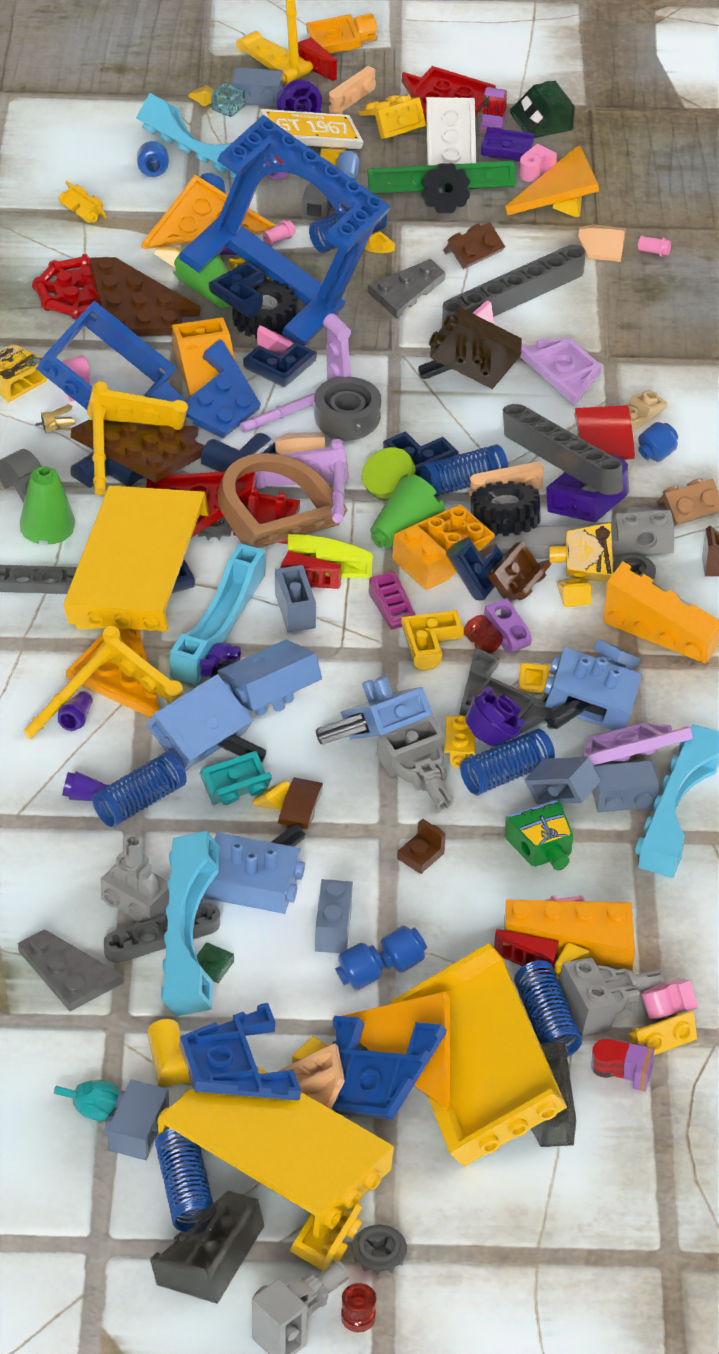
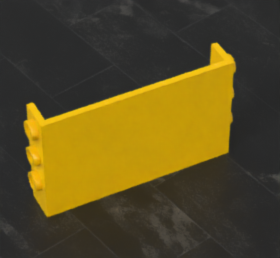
[63,485,209,632]
[390,943,567,1167]
[157,1067,394,1238]

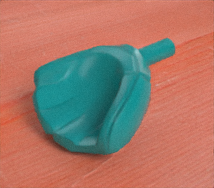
[54,1080,120,1121]

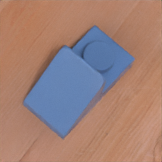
[593,639,641,670]

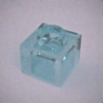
[212,82,245,117]

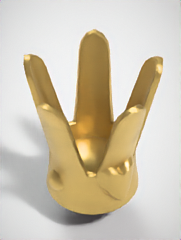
[35,404,77,433]

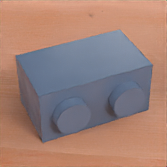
[232,67,283,107]
[275,565,316,632]
[524,757,601,804]
[592,761,659,812]
[315,879,353,953]
[104,1079,169,1161]

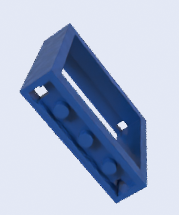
[35,301,177,421]

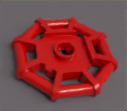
[32,254,98,319]

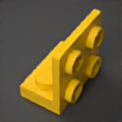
[358,94,426,139]

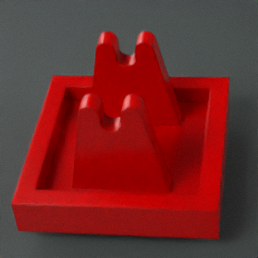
[233,488,300,544]

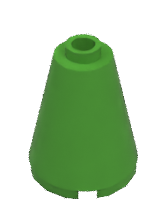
[173,245,230,308]
[20,466,75,544]
[370,474,445,548]

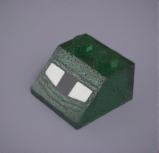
[510,80,575,138]

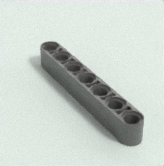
[442,245,586,327]
[502,404,623,495]

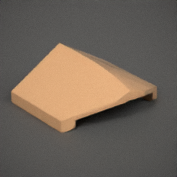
[578,224,626,262]
[275,432,325,455]
[279,1043,345,1109]

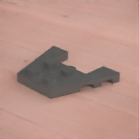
[459,648,555,735]

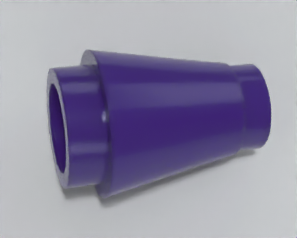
[58,691,93,731]
[62,771,108,802]

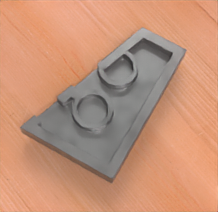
[368,259,445,319]
[18,929,124,1012]

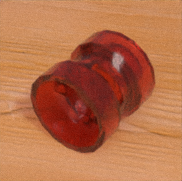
[464,615,503,654]
[341,1283,377,1333]

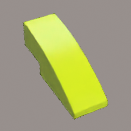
[288,534,373,578]

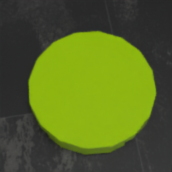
[361,447,416,499]

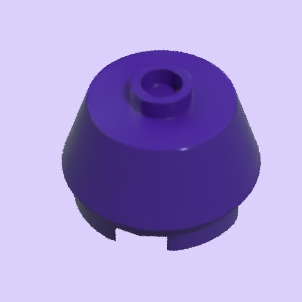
[276,80,322,113]
[465,687,526,747]

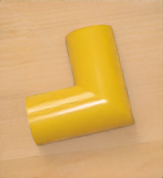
[401,610,464,670]
[147,1019,191,1087]

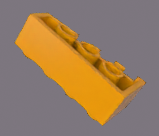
[603,561,719,664]
[504,900,635,971]

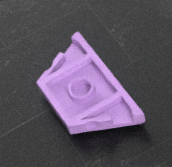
[520,338,601,405]
[583,722,693,766]

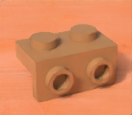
[657,478,719,526]

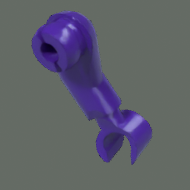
[200,643,241,677]

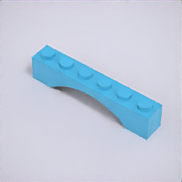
[136,93,236,179]
[170,543,265,685]
[635,724,719,878]
[161,831,220,1016]

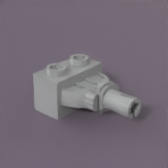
[376,715,454,810]
[100,833,169,922]
[558,957,664,1036]
[252,1260,349,1354]

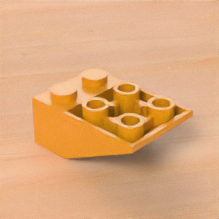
[172,317,236,397]
[392,504,495,590]

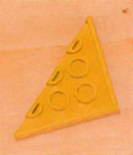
[505,146,599,215]
[141,175,275,249]
[66,628,160,718]
[332,992,450,1110]

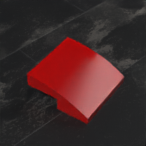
[574,405,635,460]

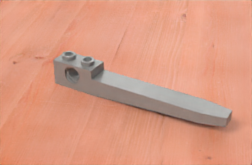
[479,510,674,559]

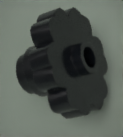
[421,163,470,214]

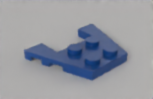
[149,339,261,439]
[179,1003,301,1100]
[332,1016,447,1120]

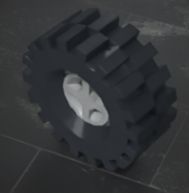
[232,279,297,339]
[470,481,541,536]

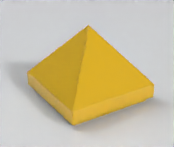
[252,781,290,810]

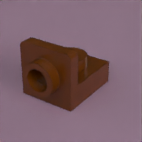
[397,819,445,874]

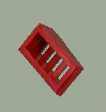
[298,38,337,81]
[281,551,341,589]
[494,929,559,977]

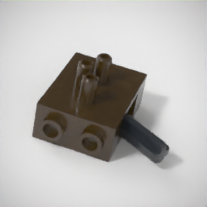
[418,306,522,389]

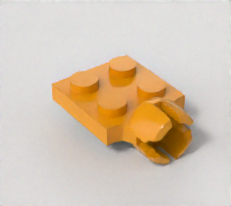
[306,14,378,54]

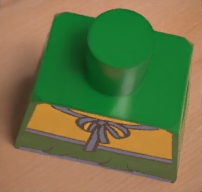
[504,799,573,870]

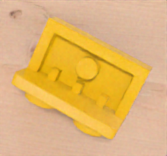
[289,1204,363,1271]

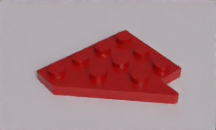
[402,66,496,121]
[145,471,257,538]

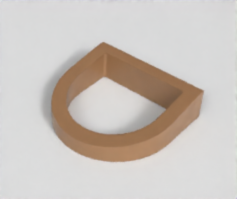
[218,453,348,548]

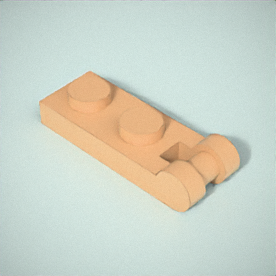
[329,66,376,115]
[469,461,544,502]

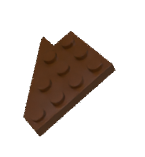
[89,257,201,336]
[70,420,205,483]

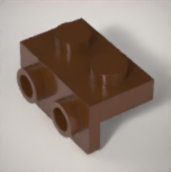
[443,222,505,269]
[487,541,551,601]

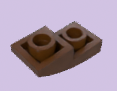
[278,777,323,830]

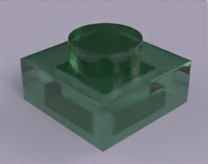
[196,942,234,983]

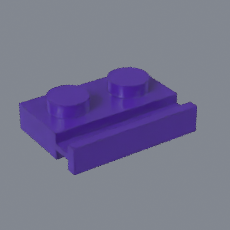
[481,127,534,161]

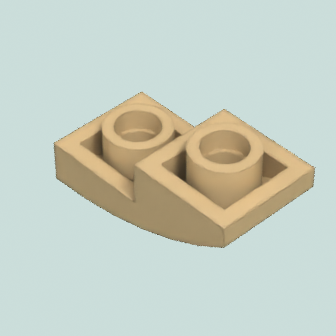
[628,390,668,431]

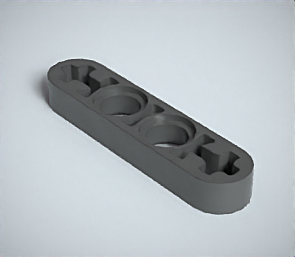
[0,565,77,594]
[103,903,221,963]

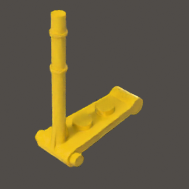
[236,0,313,85]
[87,381,188,496]
[23,626,184,739]

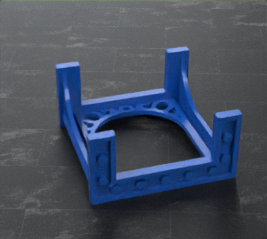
[179,115,390,346]

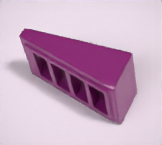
[369,571,416,630]

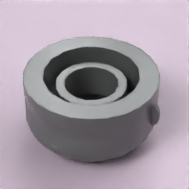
[314,377,381,441]

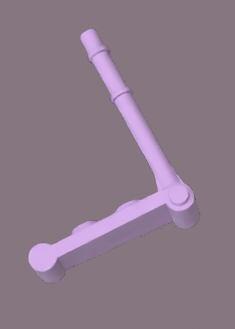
[240,313,351,433]
[255,439,349,523]

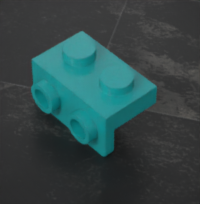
[199,751,272,805]

